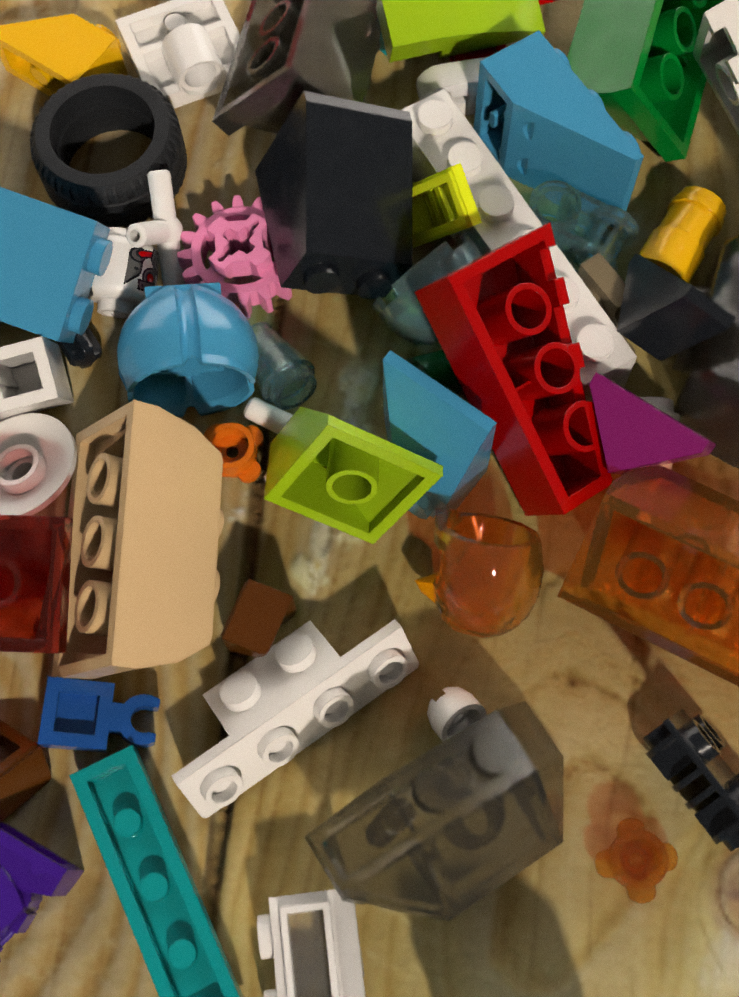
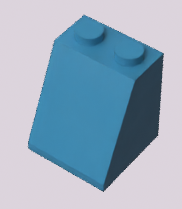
[0,187,113,344]

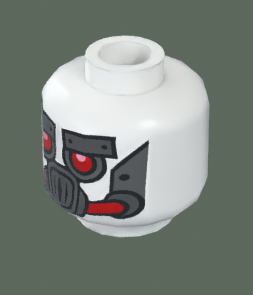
[88,227,160,318]

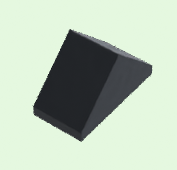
[617,253,737,361]

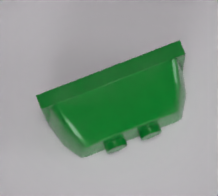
[567,0,724,162]

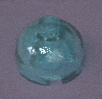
[371,230,483,346]

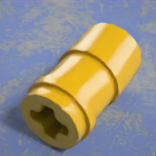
[639,186,727,283]

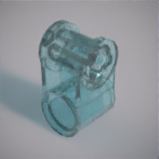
[528,180,639,273]

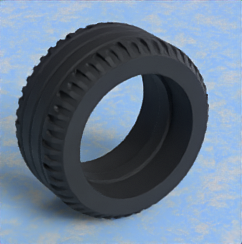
[30,73,187,228]

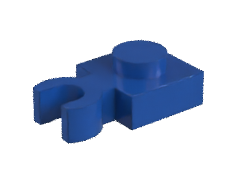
[37,676,160,753]

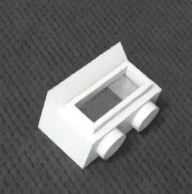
[257,886,366,997]

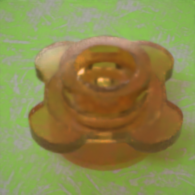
[594,818,678,904]

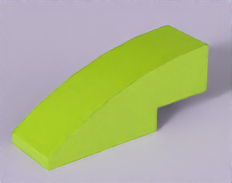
[376,0,546,63]

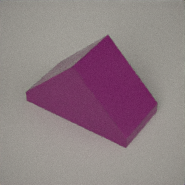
[589,372,716,475]

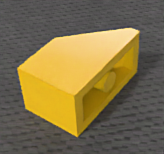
[0,13,128,96]

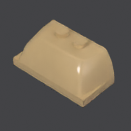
[52,400,224,680]

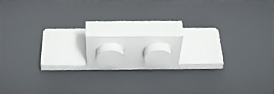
[171,619,419,818]

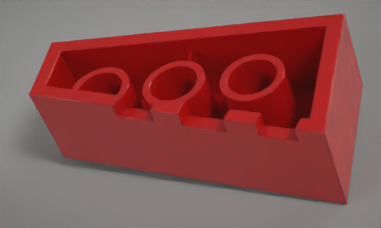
[414,222,613,516]

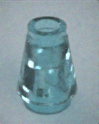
[252,322,317,410]

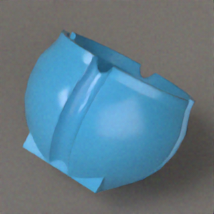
[117,282,259,417]

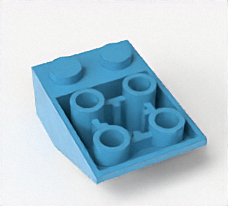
[473,31,644,228]

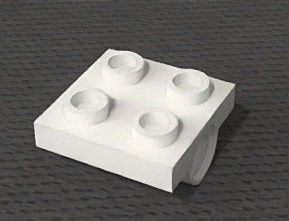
[116,0,257,109]

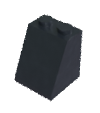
[255,91,413,299]

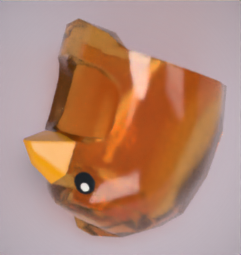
[414,508,544,639]

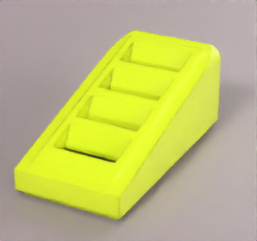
[412,163,482,248]

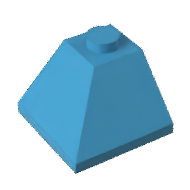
[383,350,497,525]

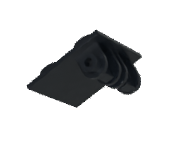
[643,709,739,852]

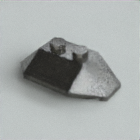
[305,701,564,921]

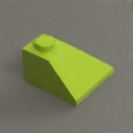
[264,406,443,544]

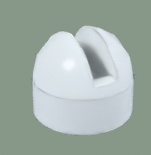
[427,687,486,746]

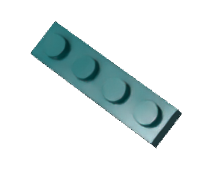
[69,745,243,997]

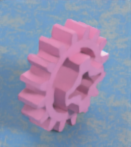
[177,195,292,319]

